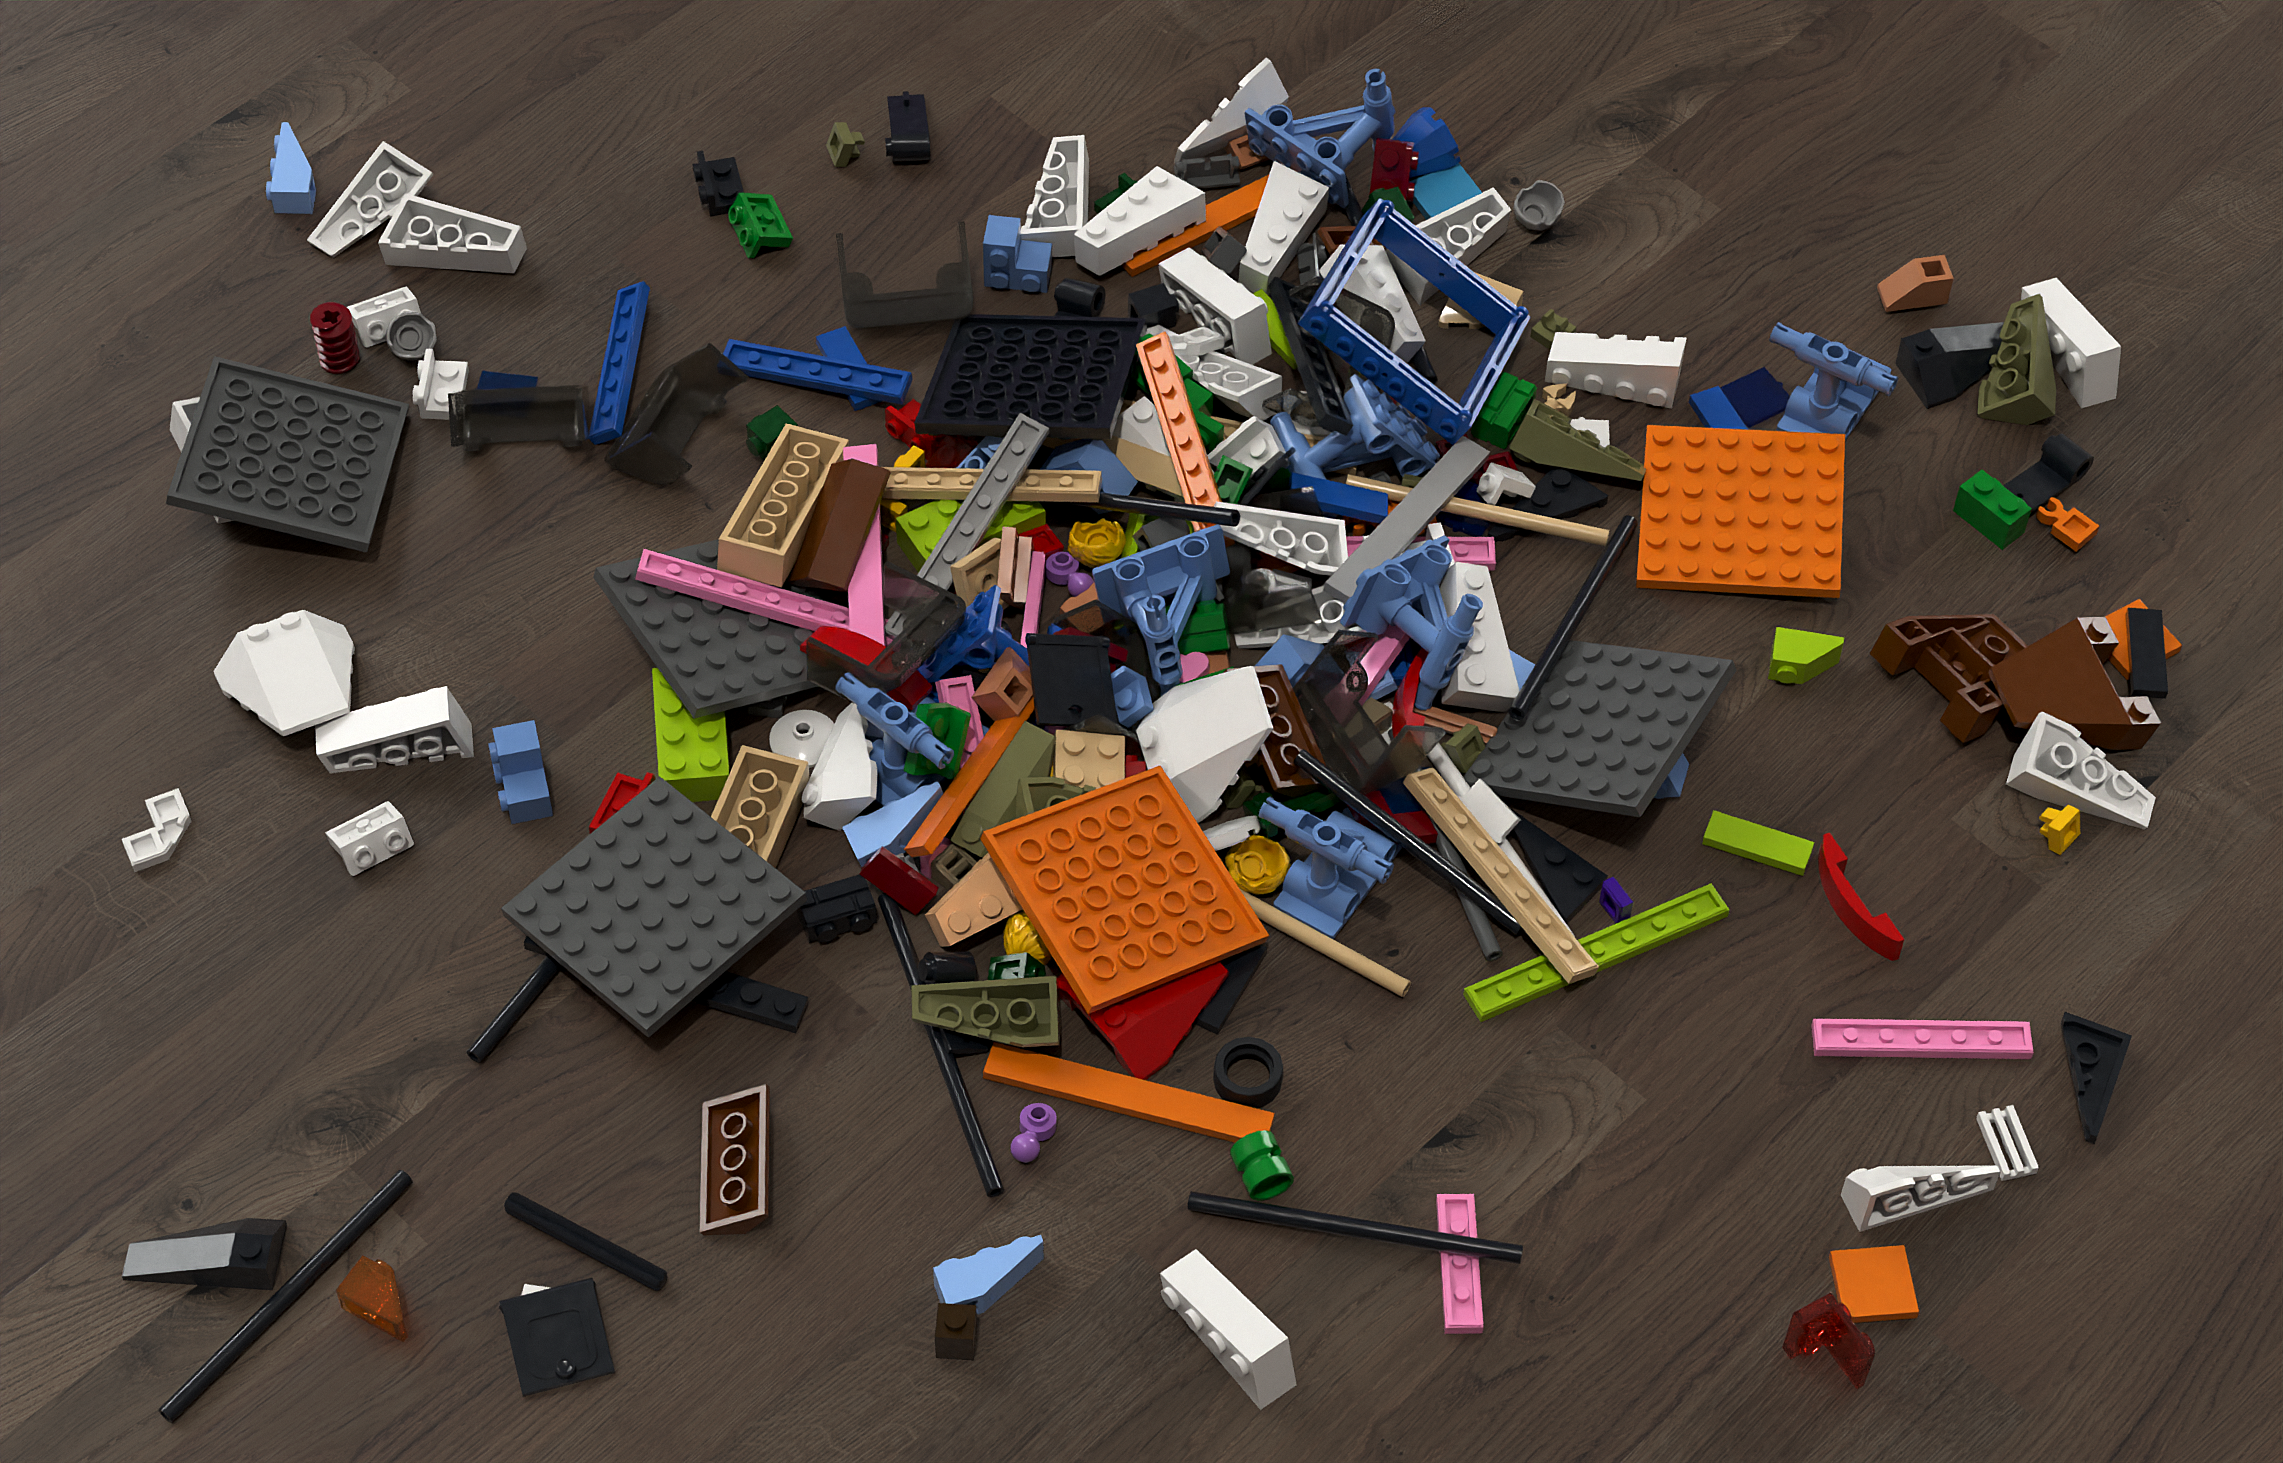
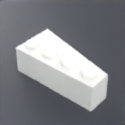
[1074,166,1206,276]
[1386,187,1511,306]
[378,193,527,273]
[1319,245,1426,363]
[2021,278,2121,409]
[1160,1249,1296,1410]

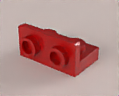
[885,399,960,464]

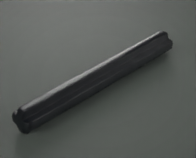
[504,1192,668,1291]

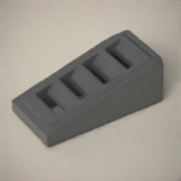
[1201,226,1247,274]

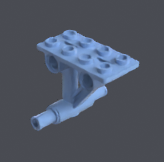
[1244,69,1396,208]
[1769,322,1898,441]
[1270,374,1440,519]
[1092,524,1230,696]
[1340,535,1483,710]
[836,672,989,808]
[1259,797,1402,939]

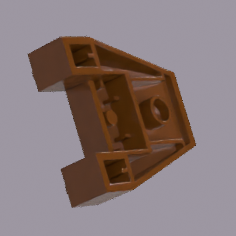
[1869,614,2028,743]
[1988,617,2161,750]

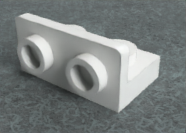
[347,286,421,348]
[413,349,469,420]
[1207,416,1286,491]
[325,801,414,876]

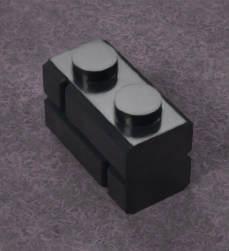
[797,874,877,943]

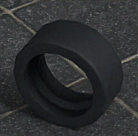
[1213,1037,1283,1108]

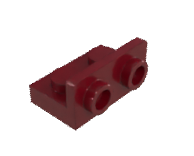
[1369,138,1419,202]

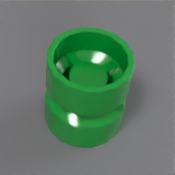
[1230,1130,1294,1201]

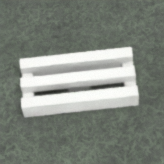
[1976,1105,2039,1181]

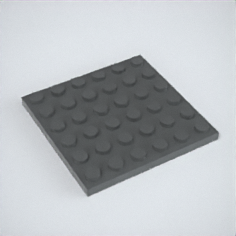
[166,356,409,552]
[593,539,851,719]
[1464,640,1737,817]
[501,777,807,1038]

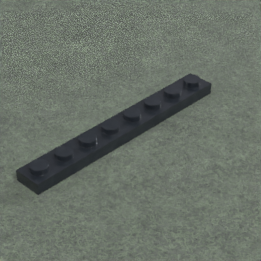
[1268,277,1353,435]
[524,936,808,1034]

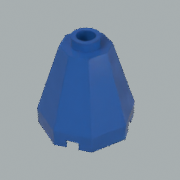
[1392,107,1461,178]

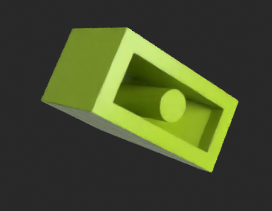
[1768,627,1844,685]

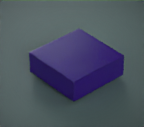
[1599,877,1633,923]

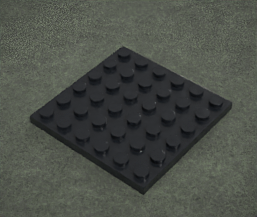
[914,314,1147,441]

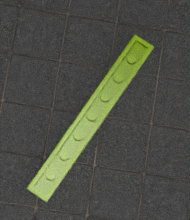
[1463,883,1729,1022]

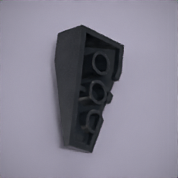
[1895,322,2004,409]
[122,1218,287,1290]

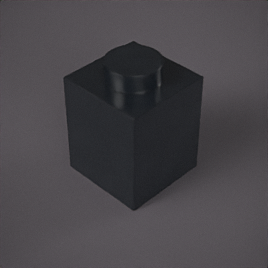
[1128,283,1179,329]

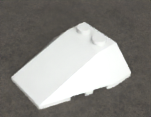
[213,610,355,736]
[1136,666,1273,823]

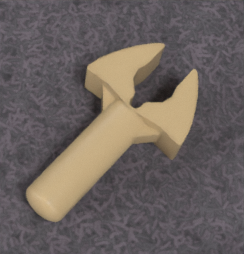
[1542,384,1576,416]

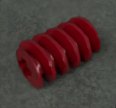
[310,302,360,374]

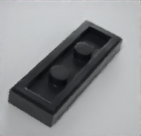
[2126,608,2168,699]
[1193,944,1267,1035]

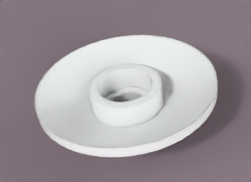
[769,710,834,768]

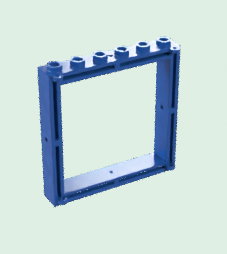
[1297,198,1530,445]

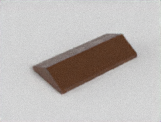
[787,458,891,592]
[1223,664,1326,798]
[699,1084,770,1235]

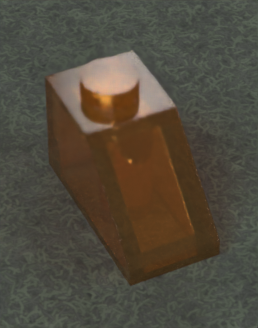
[336,1255,408,1342]

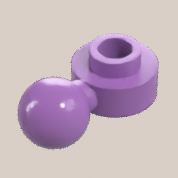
[1046,552,1094,597]
[1011,1103,1057,1163]

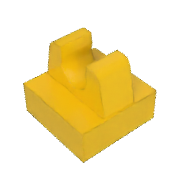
[2039,805,2081,855]

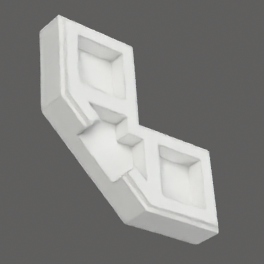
[1145,325,1224,356]
[122,788,191,872]

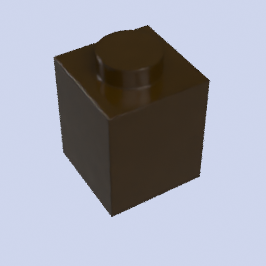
[935,1303,977,1361]

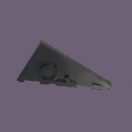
[1487,466,1608,542]
[1510,808,1608,924]
[2061,1012,2132,1144]

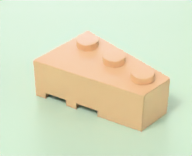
[925,853,1023,947]

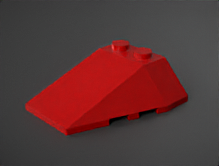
[1057,961,1229,1080]

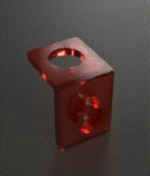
[926,435,979,468]

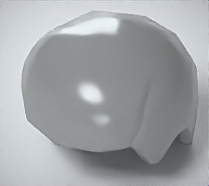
[1513,180,1565,231]
[386,312,437,361]

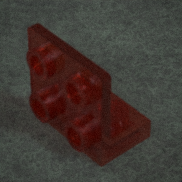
[1782,1293,1875,1389]

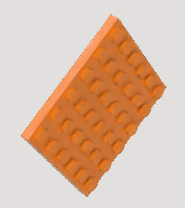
[1636,425,1845,598]
[980,765,1269,1014]

